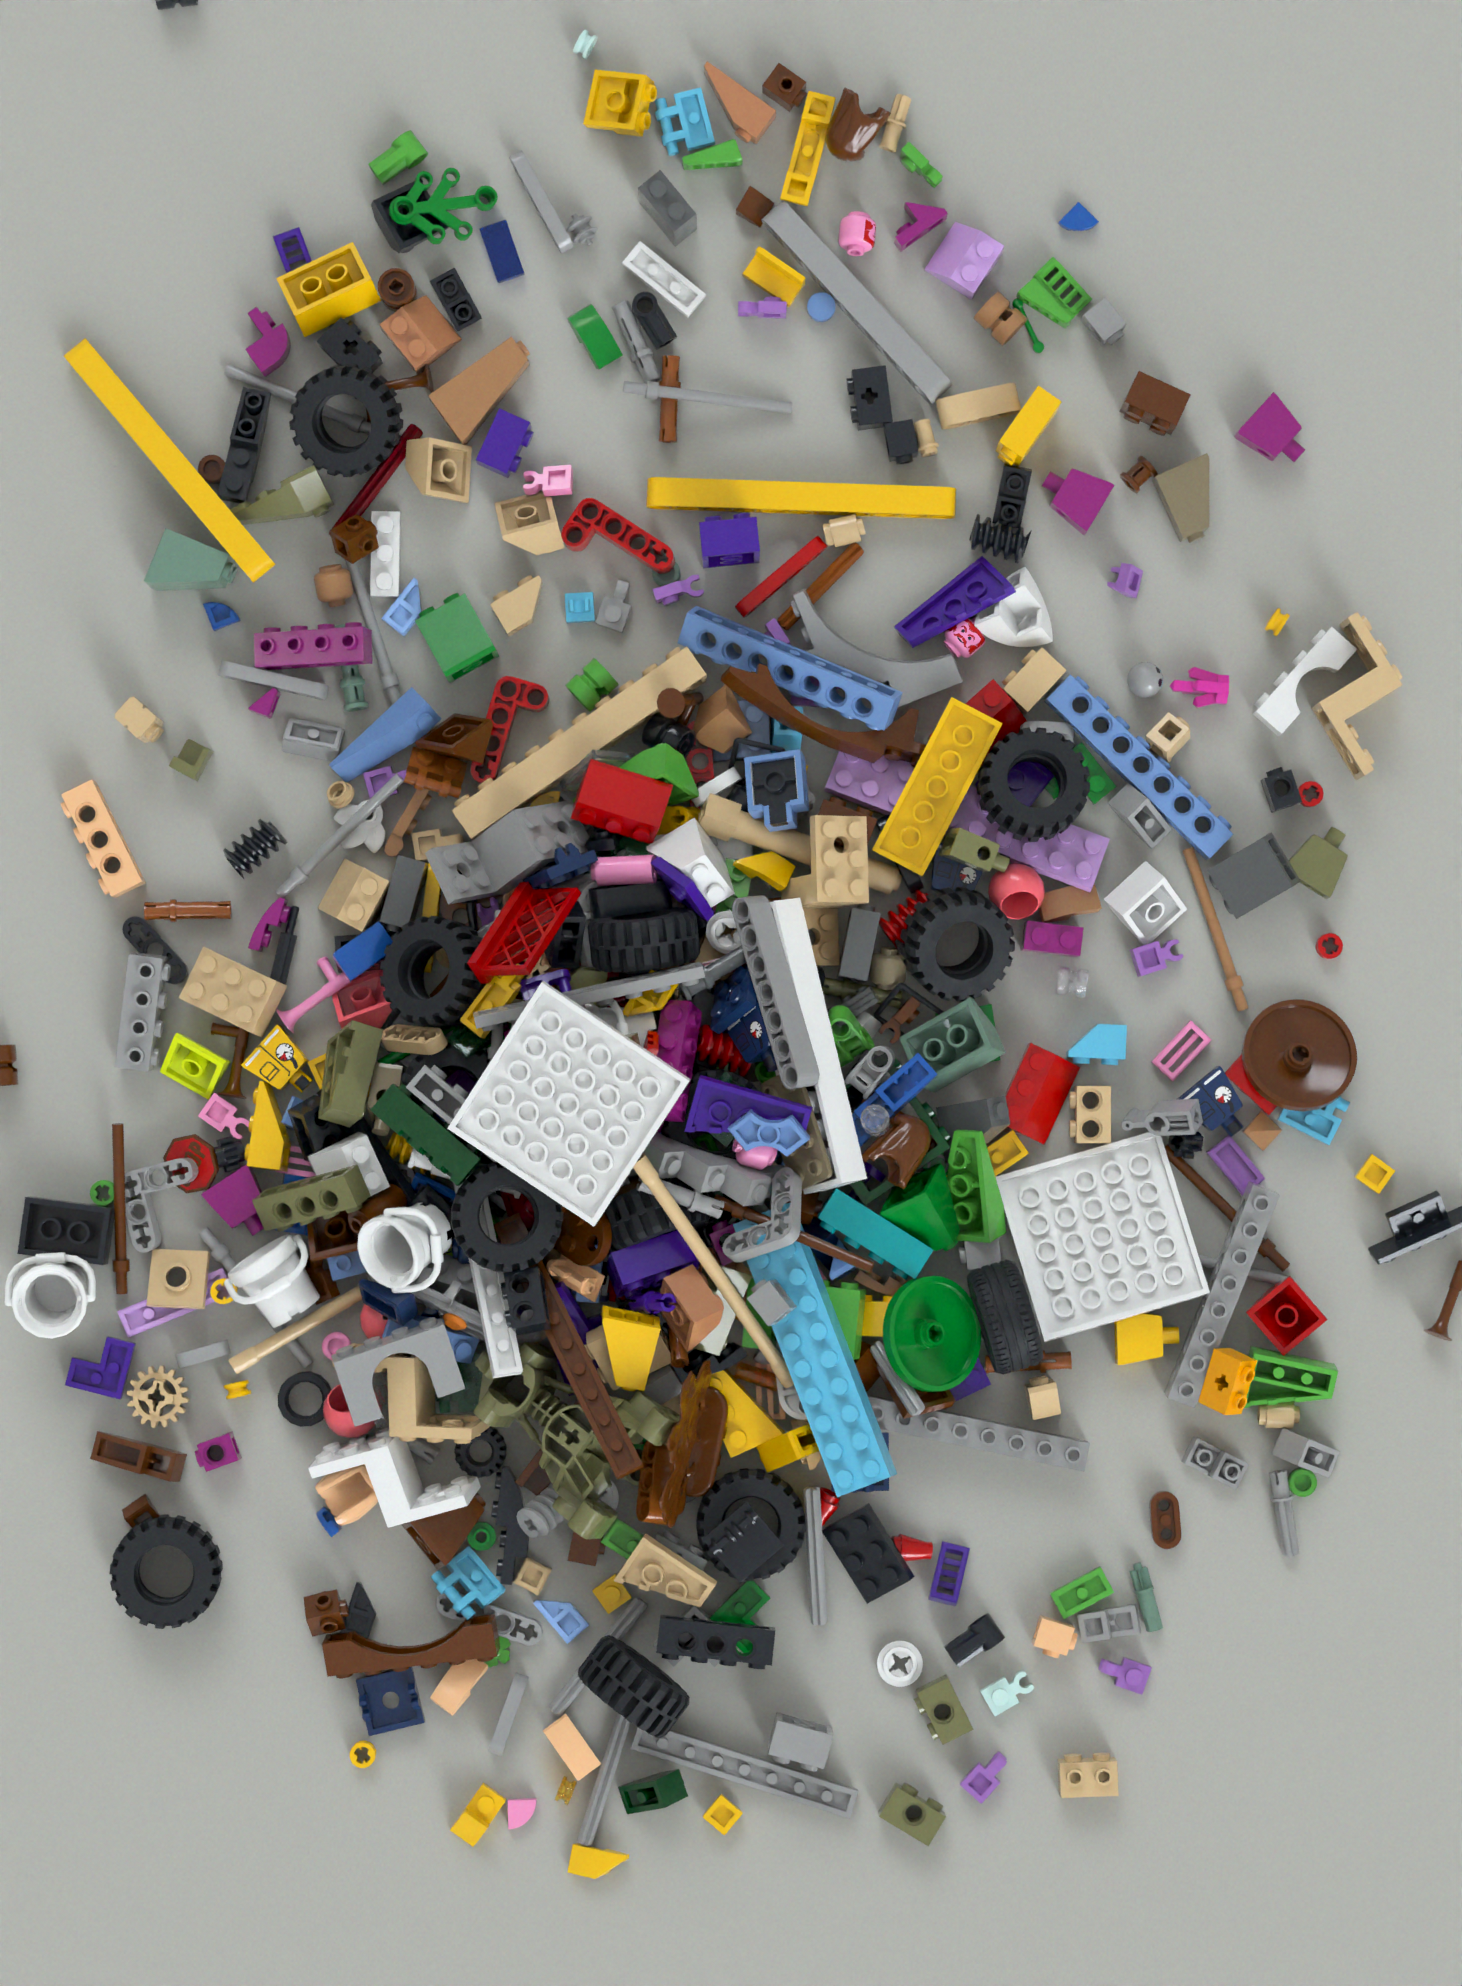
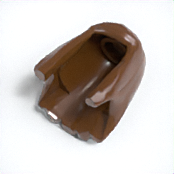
[826,88,891,162]
[861,1114,931,1189]

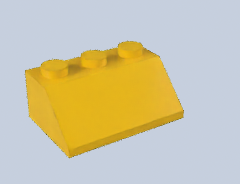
[276,242,381,337]

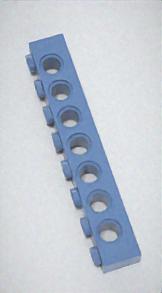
[677,606,903,730]
[1044,675,1233,860]

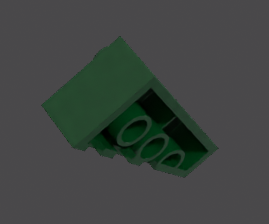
[370,1083,483,1186]

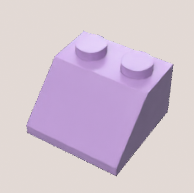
[924,222,1004,300]

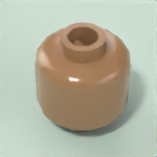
[314,564,353,607]

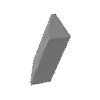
[282,718,345,762]

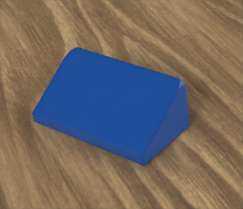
[332,921,393,982]

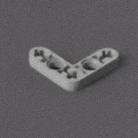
[125,1157,198,1253]
[722,1167,802,1263]

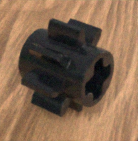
[1168,1131,1204,1159]
[214,1136,245,1172]

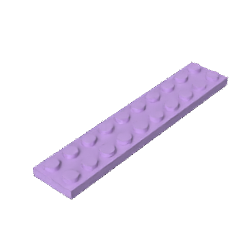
[824,751,1110,892]

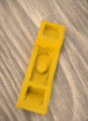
[780,91,836,206]

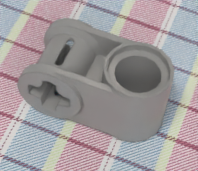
[844,1045,895,1100]

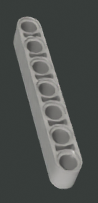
[732,895,820,1089]

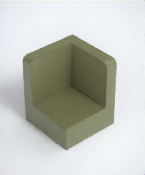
[169,739,213,782]

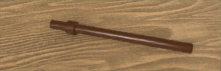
[112,1123,130,1294]
[1165,1144,1290,1272]
[714,1194,874,1273]

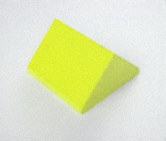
[160,1033,231,1100]

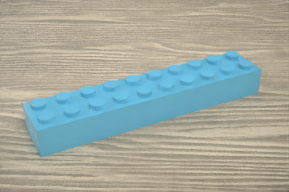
[733,1203,897,1497]

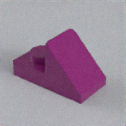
[894,202,948,252]

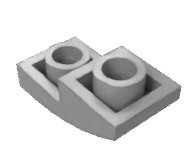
[1181,1436,1249,1490]

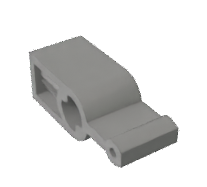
[1121,1099,1203,1136]

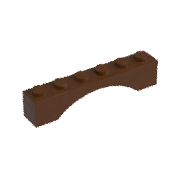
[322,1614,500,1679]

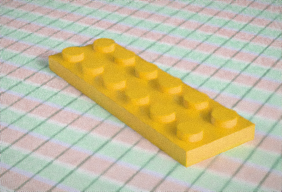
[872,697,1003,876]

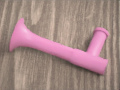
[276,957,350,1034]

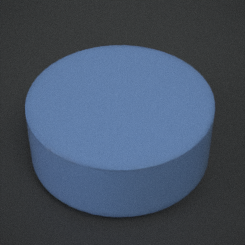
[807,292,835,322]

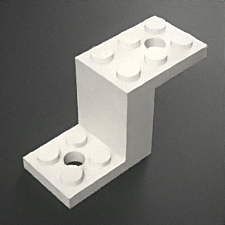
[308,1427,481,1528]

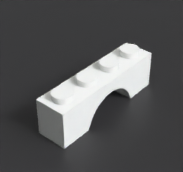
[1253,627,1357,736]

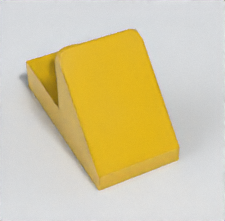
[450,1783,506,1847]

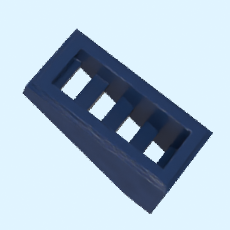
[358,1279,418,1326]

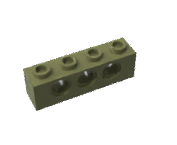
[252,1165,371,1232]

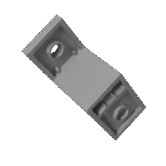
[425,800,590,905]

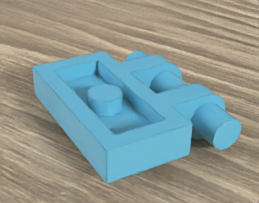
[655,87,715,156]
[1277,1096,1350,1145]
[431,1546,506,1621]

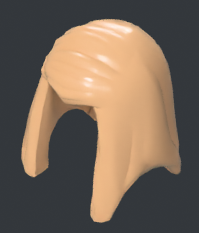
[315,1464,378,1526]

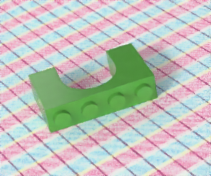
[742,1278,866,1360]

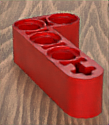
[561,498,675,574]
[471,676,549,784]

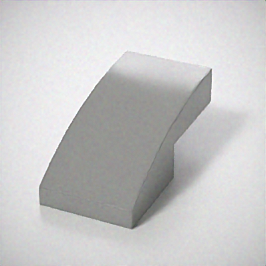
[1077,1604,1141,1643]

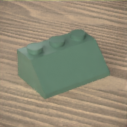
[899,997,1006,1093]

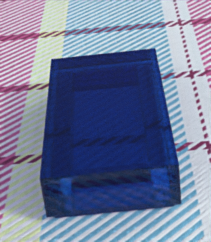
[479,220,525,284]

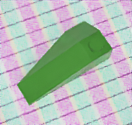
[573,743,699,805]
[947,1129,1006,1243]

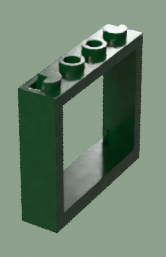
[845,1053,952,1206]

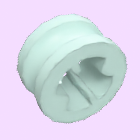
[573,29,598,59]

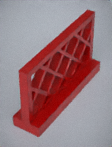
[467,882,581,984]

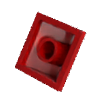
[1246,1276,1328,1356]

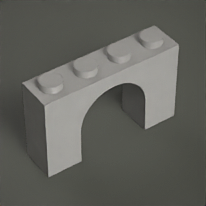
[331,1317,465,1427]

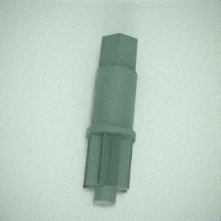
[1129,1562,1163,1632]

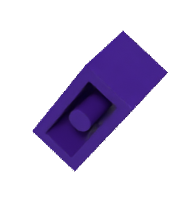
[476,408,534,478]

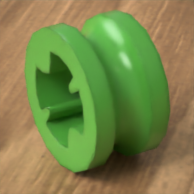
[90,1180,114,1206]

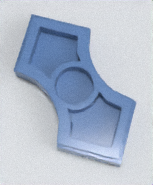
[728,1109,810,1156]

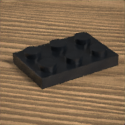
[822,1503,915,1604]

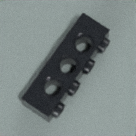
[656,1615,775,1669]

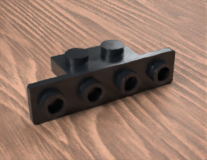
[1368,1190,1462,1265]

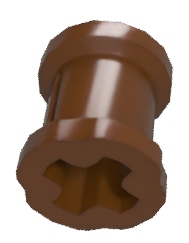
[1120,456,1158,494]

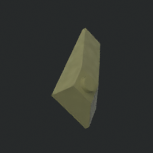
[230,465,334,525]

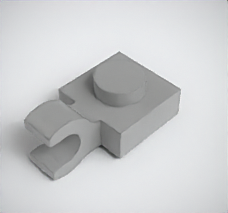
[595,580,632,633]

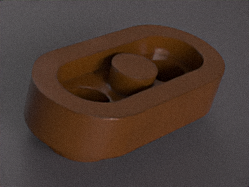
[1149,1491,1181,1549]

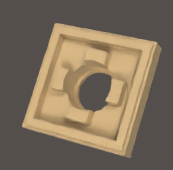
[146,1249,210,1309]

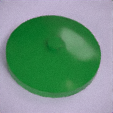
[883,1276,981,1392]

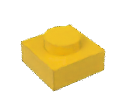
[1354,1154,1395,1194]
[592,1573,632,1614]
[702,1794,743,1835]

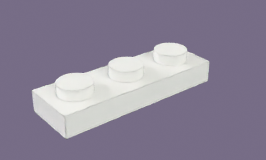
[622,241,706,318]
[370,511,401,598]

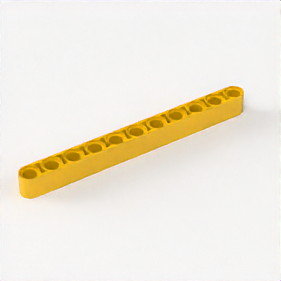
[64,338,275,583]
[646,477,956,519]

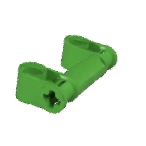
[755,1005,875,1083]

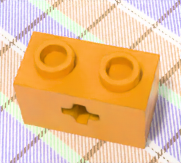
[1198,1348,1257,1415]

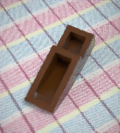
[90,1431,187,1482]

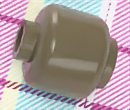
[869,947,907,990]

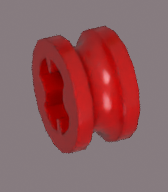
[1298,781,1324,807]
[1315,933,1343,959]

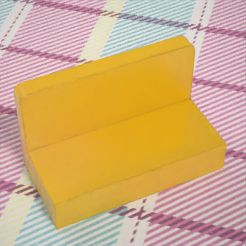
[742,246,805,307]

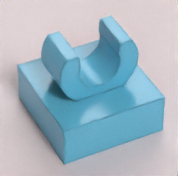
[565,592,595,623]

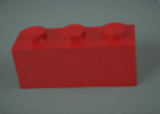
[928,679,1027,768]
[570,759,673,844]
[1004,1043,1080,1145]

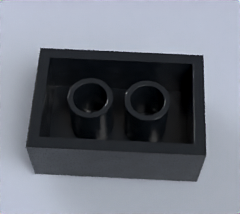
[17,1196,114,1265]

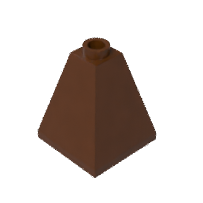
[402,1493,486,1570]

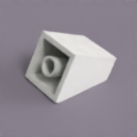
[646,818,735,907]

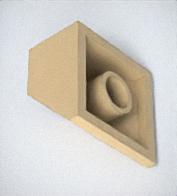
[405,437,472,503]
[494,491,564,555]

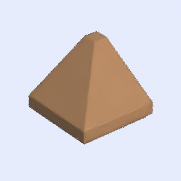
[1242,1111,1282,1151]

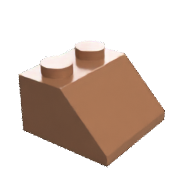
[380,295,462,375]
[660,1264,724,1352]

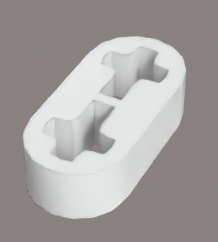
[691,767,742,807]

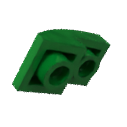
[567,304,623,369]

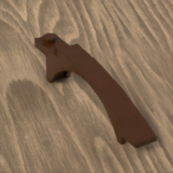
[720,664,926,767]

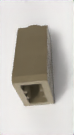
[1152,453,1209,543]

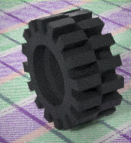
[454,1427,507,1478]

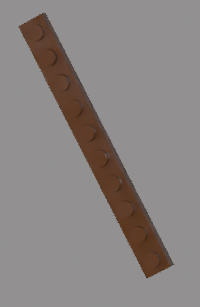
[493,1212,644,1480]

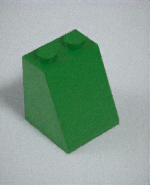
[415,593,499,683]

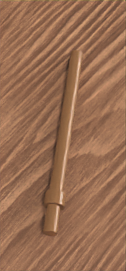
[1183,847,1248,1012]

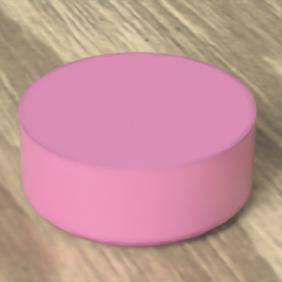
[322,1332,351,1360]

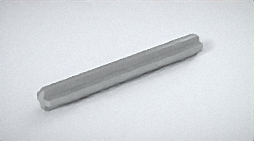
[803,1486,828,1625]
[549,1597,647,1716]
[578,1713,631,1846]

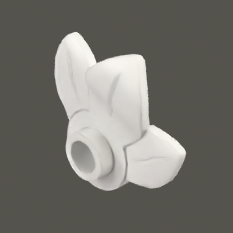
[334,800,386,853]

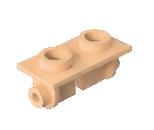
[546,1254,605,1302]

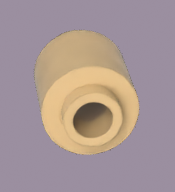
[823,513,866,547]
[1257,1401,1300,1429]

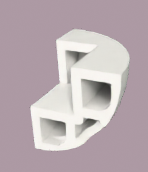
[974,567,1053,647]

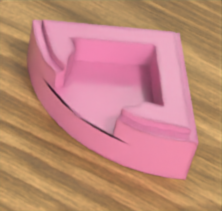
[508,1798,537,1829]

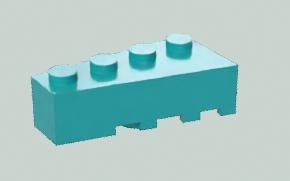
[817,1188,933,1280]

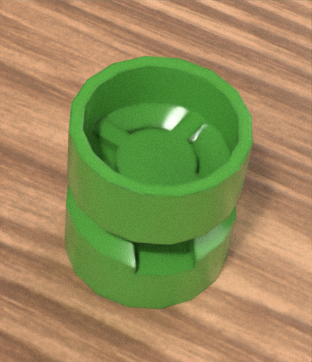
[565,658,619,712]

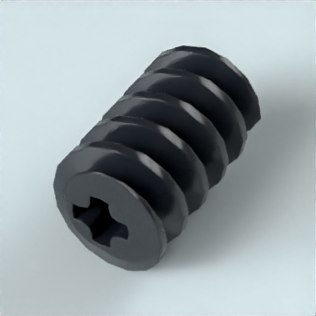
[969,514,1032,564]
[223,819,288,879]

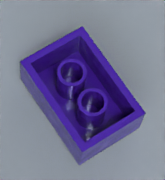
[699,513,760,569]
[605,1230,701,1299]

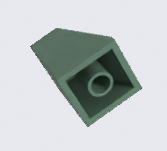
[144,528,238,591]

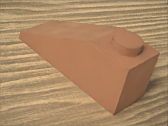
[704,61,776,144]

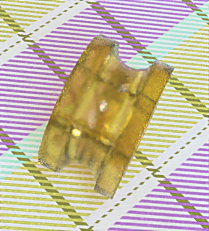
[554,1776,577,1805]

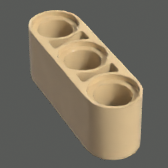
[935,383,1021,430]

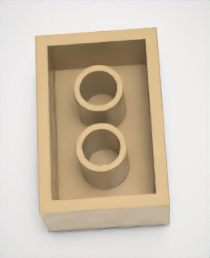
[179,946,287,1037]

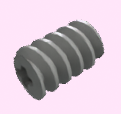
[516,1483,564,1538]

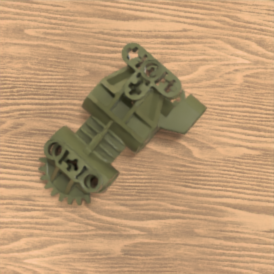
[473,1342,680,1539]

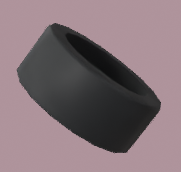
[278,1372,332,1427]

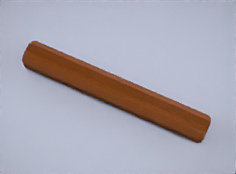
[777,543,864,630]

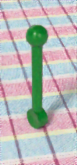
[1012,298,1044,353]

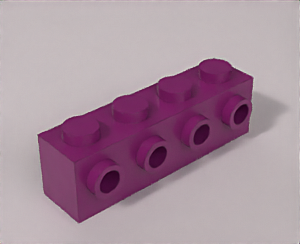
[254,622,372,671]
[657,1000,702,1122]

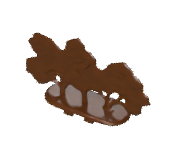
[658,1360,728,1528]

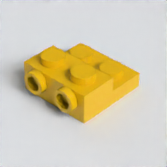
[583,69,657,137]

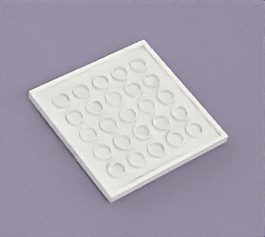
[447,981,691,1226]
[996,1132,1210,1342]

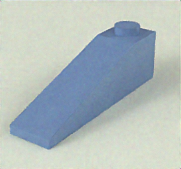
[329,687,442,783]

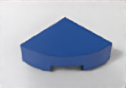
[1058,202,1099,231]
[203,602,241,631]
[316,1507,342,1537]

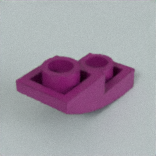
[248,898,291,952]

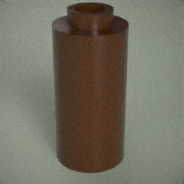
[348,1184,407,1234]

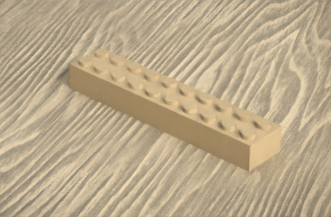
[451,647,707,840]

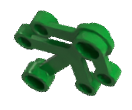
[389,168,498,244]

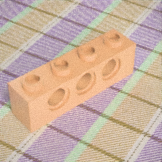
[60,779,146,898]

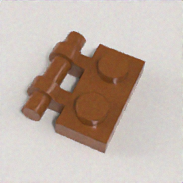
[404,747,468,799]

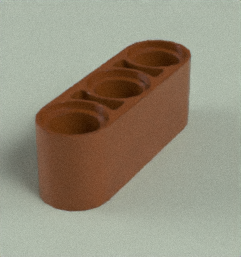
[636,1441,674,1526]

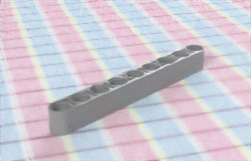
[761,201,952,404]

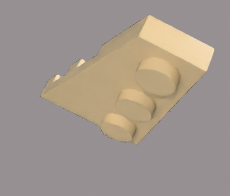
[614,1533,717,1607]

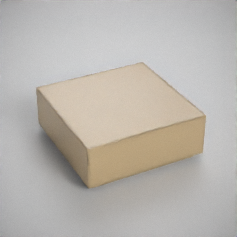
[513,1556,552,1595]

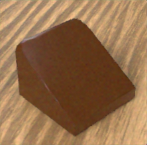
[736,186,774,228]
[122,1494,160,1528]

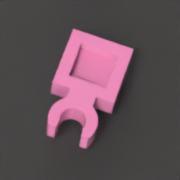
[523,465,573,497]
[198,1093,249,1139]

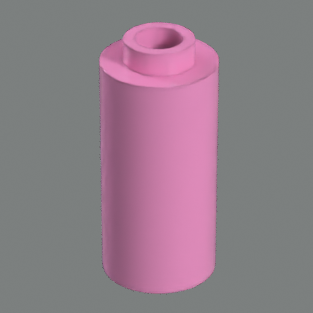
[591,855,657,886]

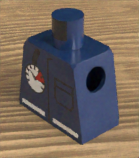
[931,843,983,892]
[726,1000,778,1072]
[1176,1066,1244,1137]

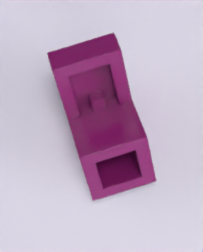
[245,307,291,377]

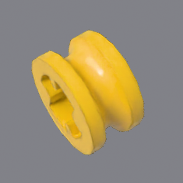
[1264,608,1290,636]
[210,1278,238,1304]
[223,1380,251,1400]
[350,1740,376,1768]

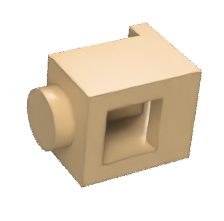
[1146,712,1190,763]

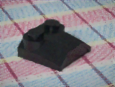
[371,178,449,253]

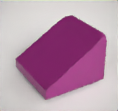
[248,688,281,719]

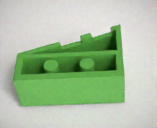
[1244,1346,1338,1408]

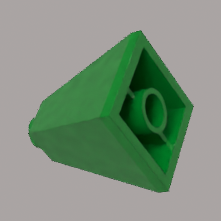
[880,1163,960,1251]

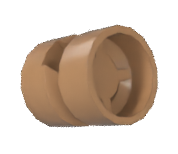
[974,291,1028,346]

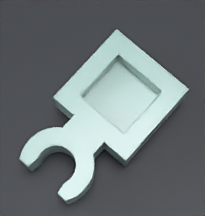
[980,1670,1034,1716]

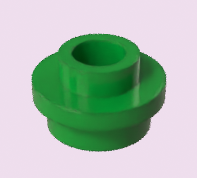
[467,1522,496,1551]

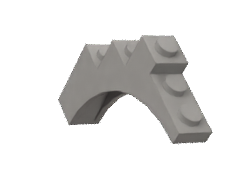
[791,589,963,707]
[643,1132,789,1206]

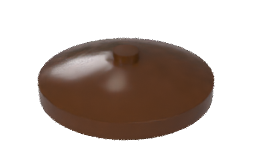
[1242,999,1357,1111]

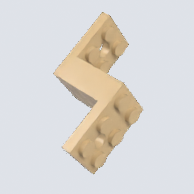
[1311,612,1403,780]
[781,815,869,966]
[332,1343,490,1444]

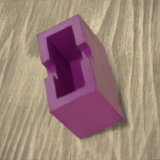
[1021,921,1084,957]

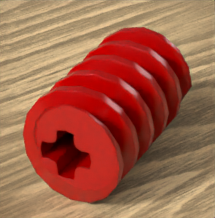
[879,890,928,948]
[695,1025,751,1077]

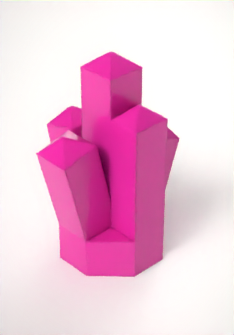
[1170,667,1229,708]

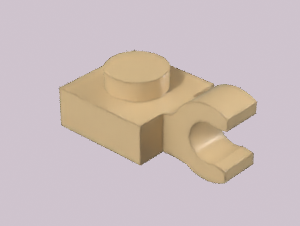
[411,829,464,861]

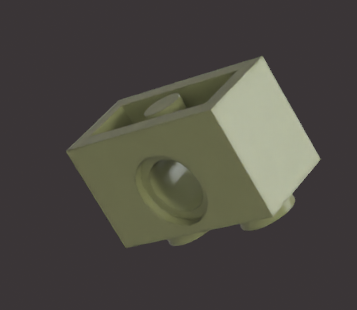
[914,1674,974,1745]
[878,1782,946,1846]

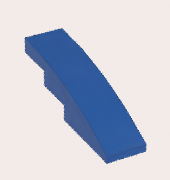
[852,1053,937,1147]

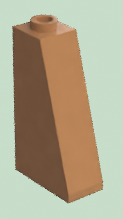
[428,336,530,445]

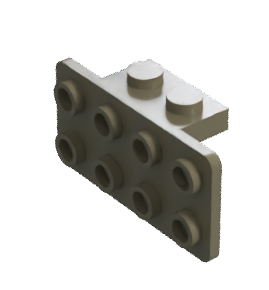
[761,1075,833,1191]

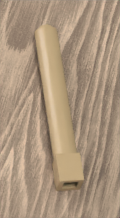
[698,793,902,895]

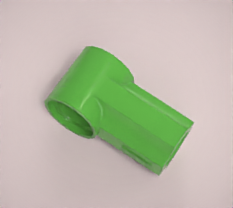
[368,130,428,185]

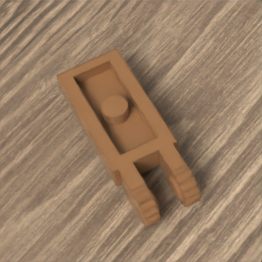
[384,788,432,857]

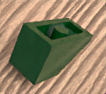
[618,1769,688,1814]

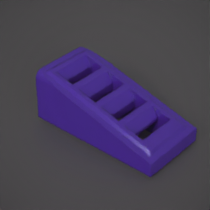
[273,227,312,273]
[928,1541,970,1606]

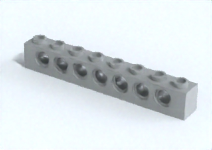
[1164,1181,1280,1408]
[867,1395,1090,1472]

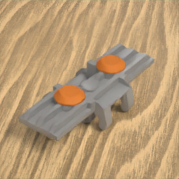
[368,1266,485,1342]

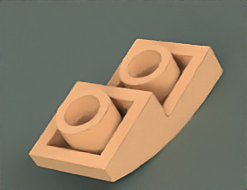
[430,1659,488,1716]
[543,1714,601,1781]

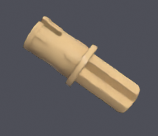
[879,94,911,153]

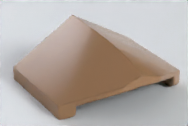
[693,685,752,753]

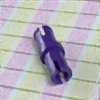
[629,1291,676,1314]

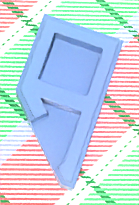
[381,578,422,637]
[533,1600,589,1644]

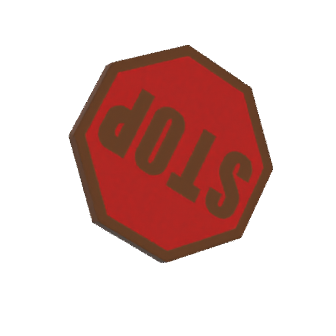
[163,1134,219,1193]

